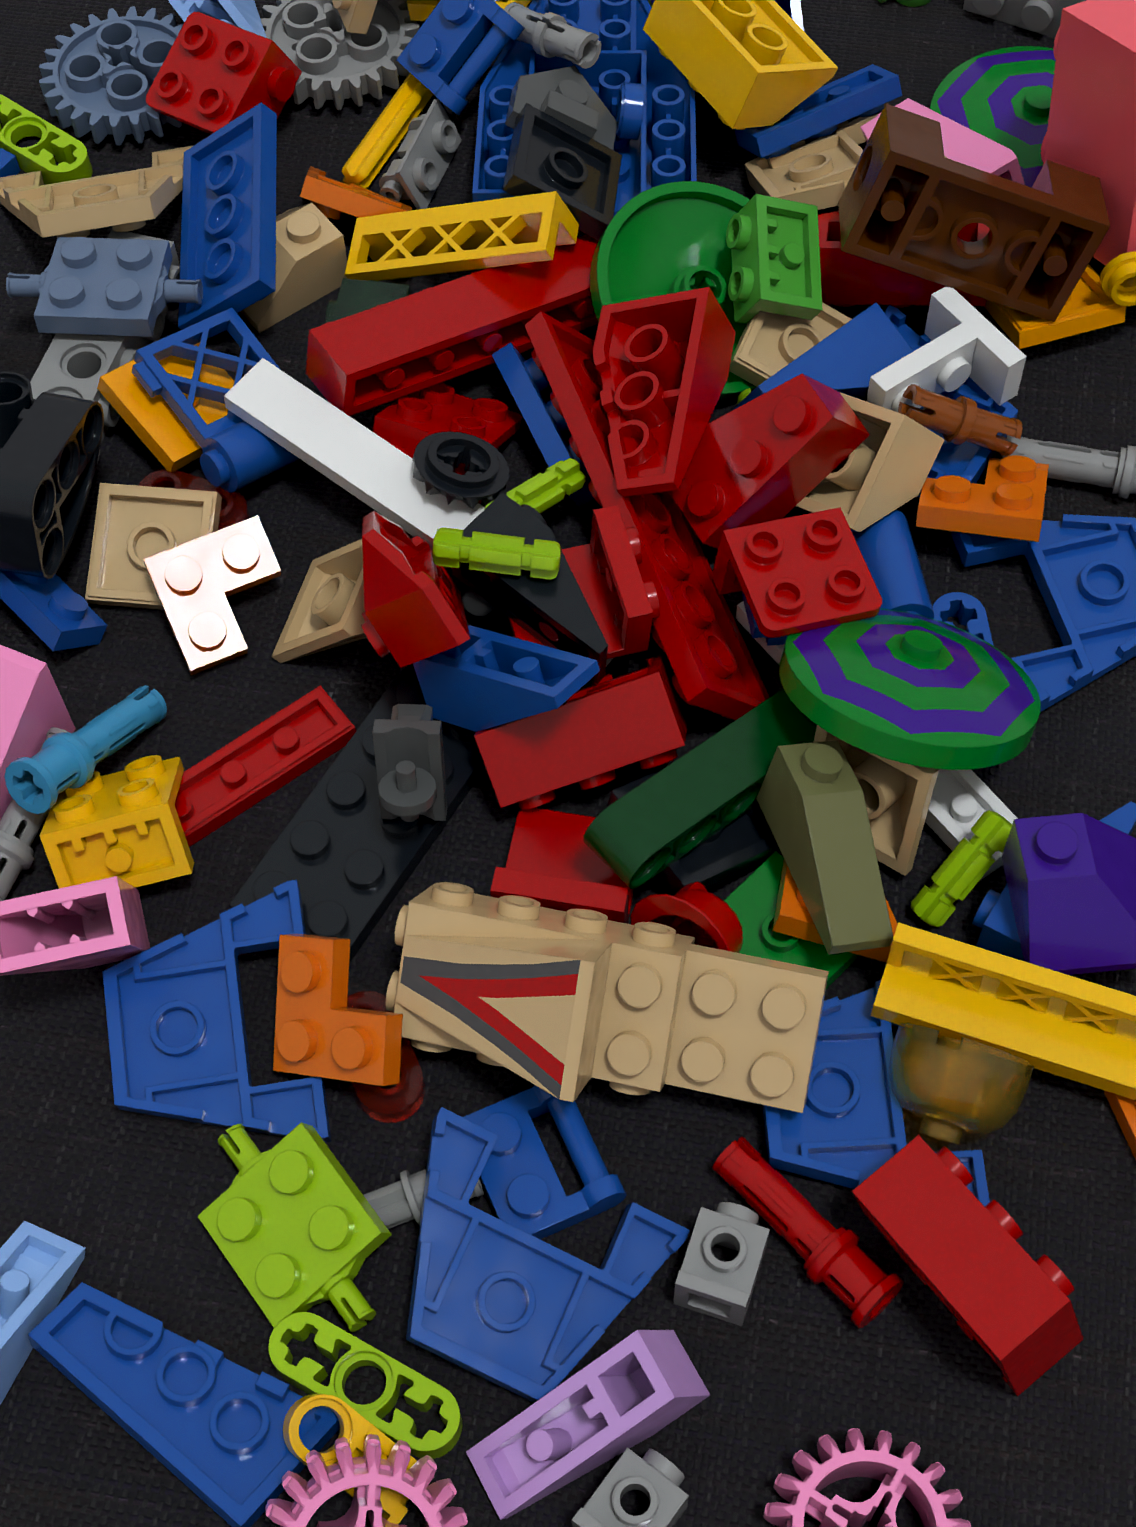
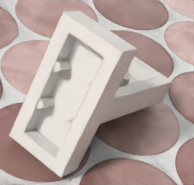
[867,286,1027,412]

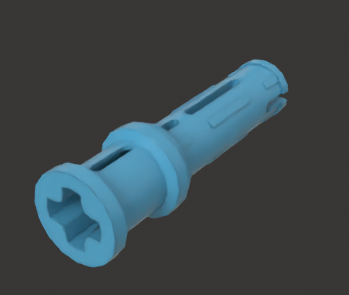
[4,685,167,814]

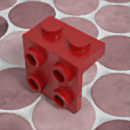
[146,12,302,134]
[372,383,522,504]
[507,505,660,659]
[712,507,882,638]
[490,808,635,924]

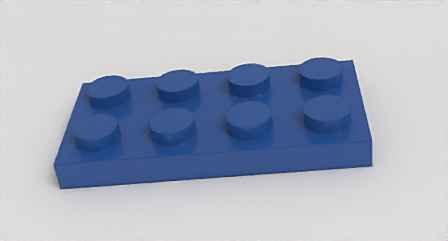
[178,102,277,330]

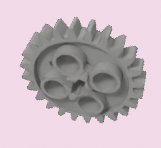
[261,0,419,110]

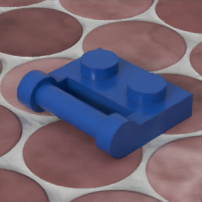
[396,0,525,115]
[463,1085,627,1240]

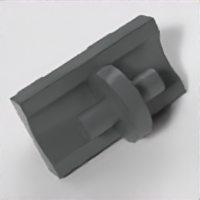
[372,704,448,822]

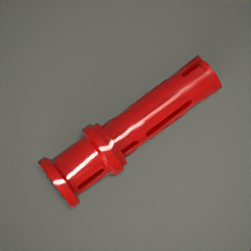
[713,1137,904,1328]

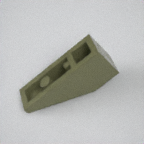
[756,740,893,955]

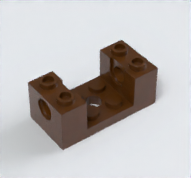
[838,104,1110,322]

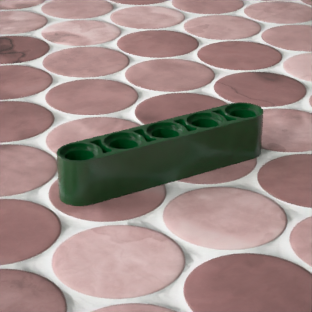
[583,688,817,889]

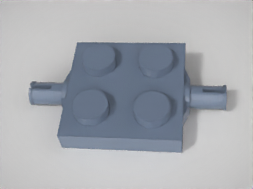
[6,237,203,337]

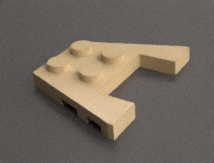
[744,103,947,210]
[0,145,194,238]

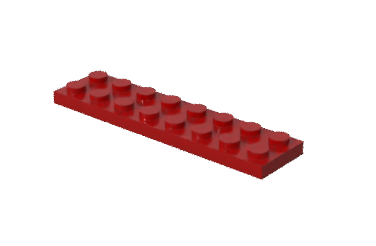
[524,311,770,720]

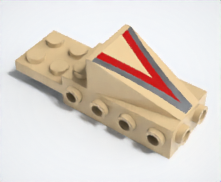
[385,882,829,1113]

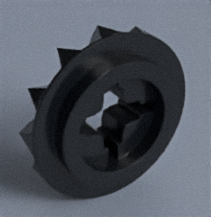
[412,432,509,508]

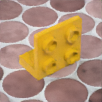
[39,755,194,888]

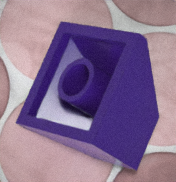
[1002,813,1136,975]

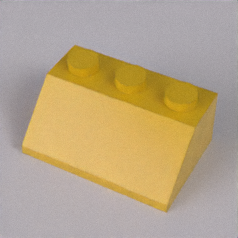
[643,0,838,130]

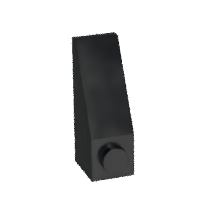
[452,492,608,684]

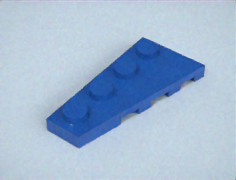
[28,1282,340,1527]

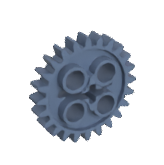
[39,6,184,145]

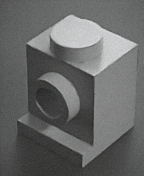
[674,1202,770,1326]
[572,1447,689,1527]

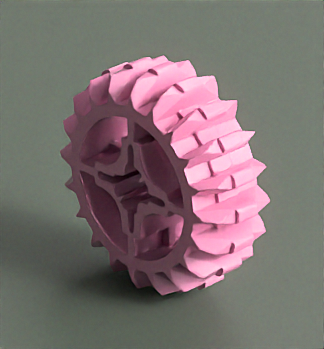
[763,1428,971,1527]
[265,1434,468,1527]

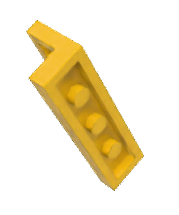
[344,191,579,284]
[871,922,1136,1100]

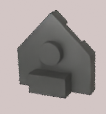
[505,66,618,150]

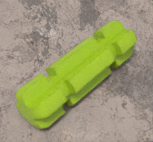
[484,458,586,513]
[432,527,561,580]
[911,810,1012,927]

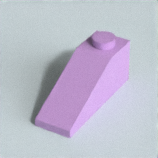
[466,1330,710,1520]

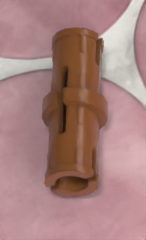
[898,384,1023,456]

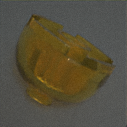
[888,1023,1034,1145]

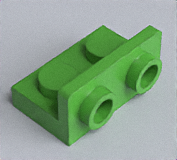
[726,194,823,324]

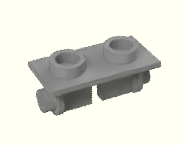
[379,99,462,210]

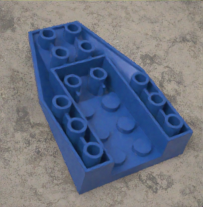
[472,0,697,237]

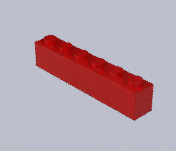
[305,234,598,416]

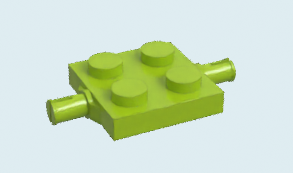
[197,1122,392,1332]

